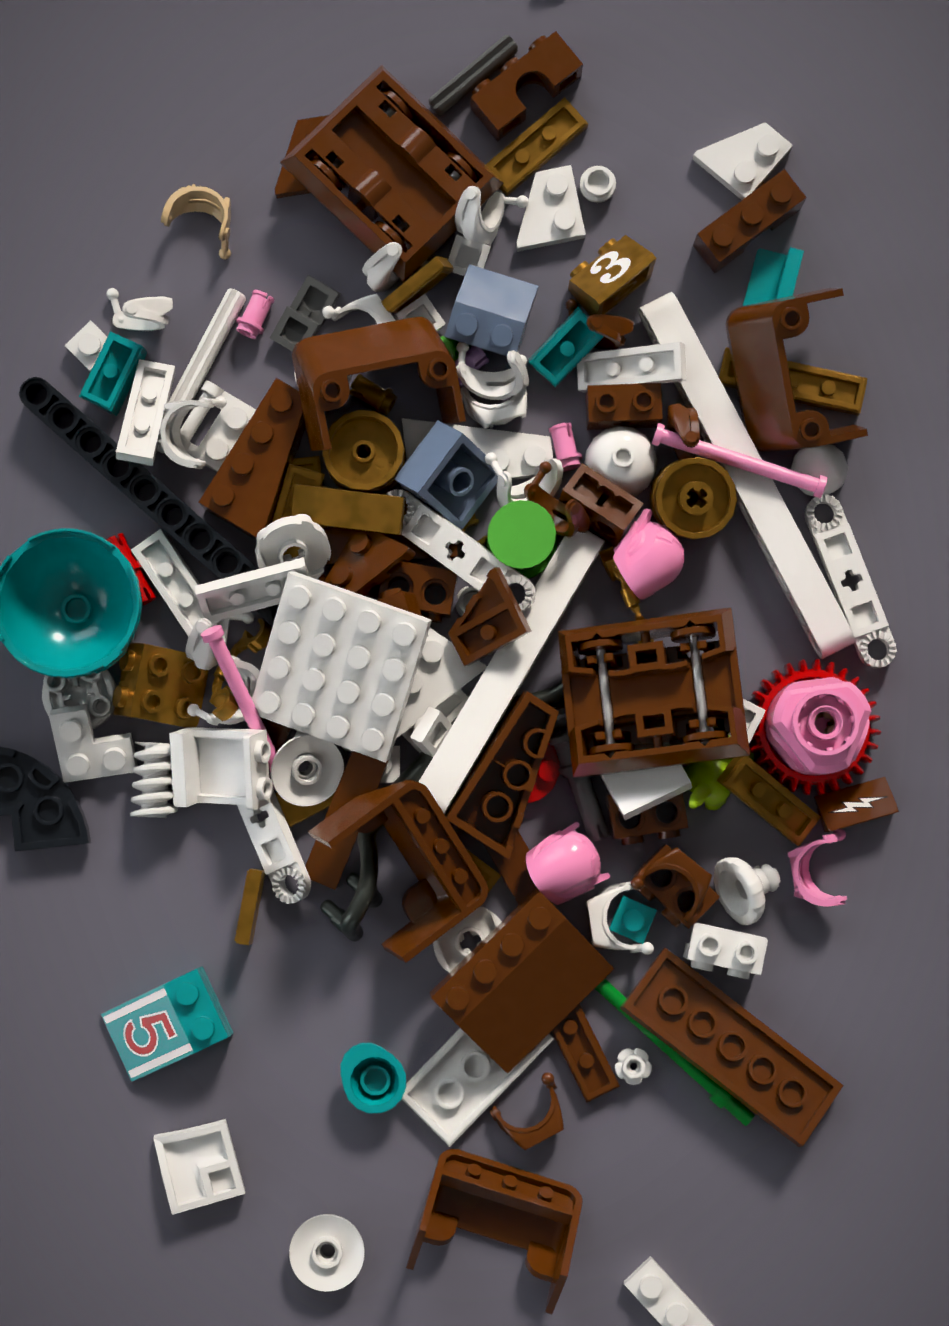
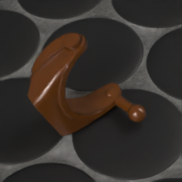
[565,299,634,350]
[658,403,700,474]
[524,461,590,538]
[631,847,712,922]
[490,1072,564,1151]

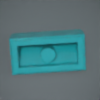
[528,307,604,387]
[79,331,147,416]

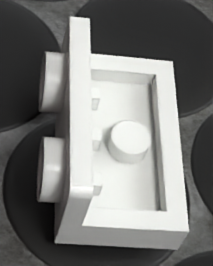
[683,923,768,979]

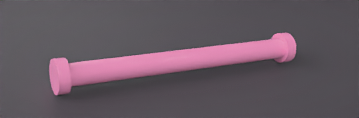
[651,423,828,498]
[201,625,277,790]

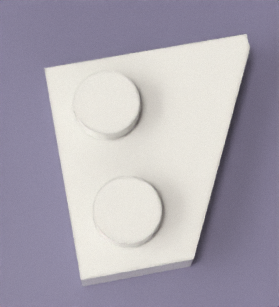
[692,122,793,200]
[516,165,586,252]

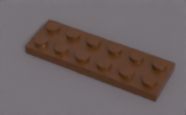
[620,947,844,1147]

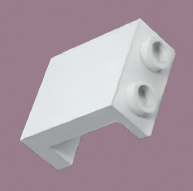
[169,727,273,810]

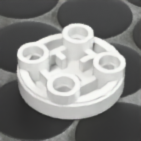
[42,669,116,729]

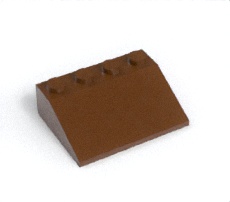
[429,888,614,1074]

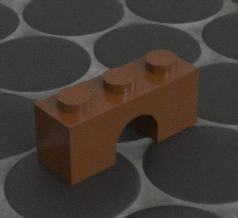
[471,31,583,142]
[693,169,807,273]

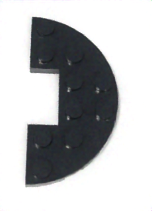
[0,746,91,851]

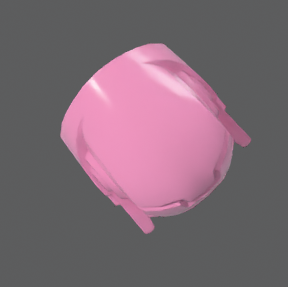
[613,509,684,600]
[526,822,610,905]

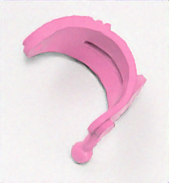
[788,829,847,907]

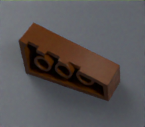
[199,378,306,541]

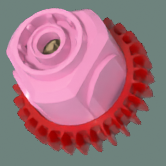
[749,659,881,795]

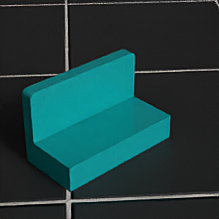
[743,247,804,306]

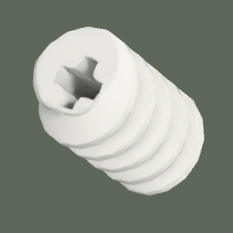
[130,742,178,818]

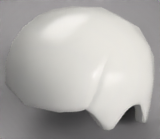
[791,444,848,496]

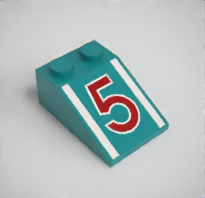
[101,966,233,1082]

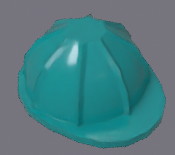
[340,1043,406,1113]

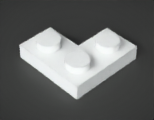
[49,704,138,783]

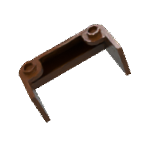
[726,288,868,452]
[292,317,466,451]
[308,780,488,963]
[406,1149,583,1315]

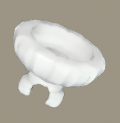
[713,857,781,925]

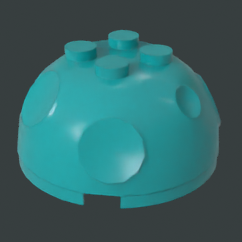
[0,528,142,678]

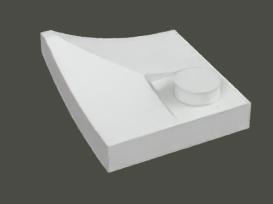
[154,1119,245,1215]

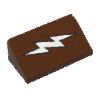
[814,777,899,832]

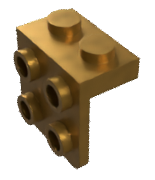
[112,643,209,728]

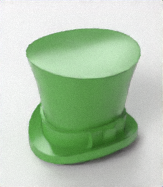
[486,500,557,579]

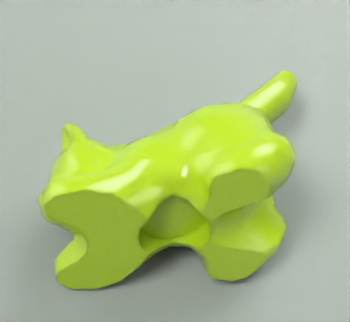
[683,735,755,810]

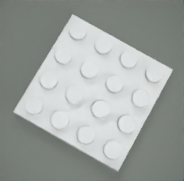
[252,571,432,763]

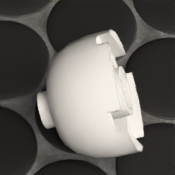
[584,426,657,497]

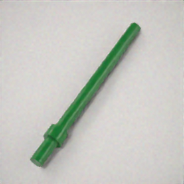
[594,979,755,1126]

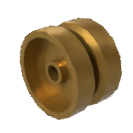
[323,410,406,494]
[649,457,737,539]

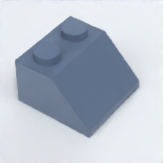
[444,264,539,356]
[394,420,498,530]

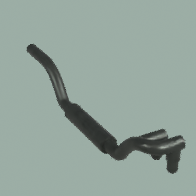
[320,656,598,942]

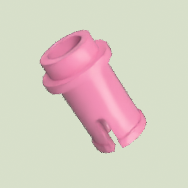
[236,290,275,339]
[549,423,583,472]

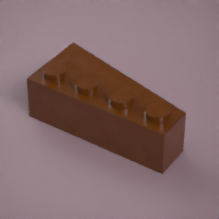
[445,691,559,859]

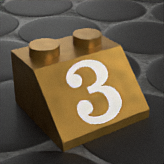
[568,235,657,316]

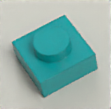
[609,895,657,944]

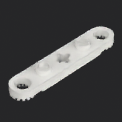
[385,489,536,612]
[804,494,897,669]
[237,790,311,904]

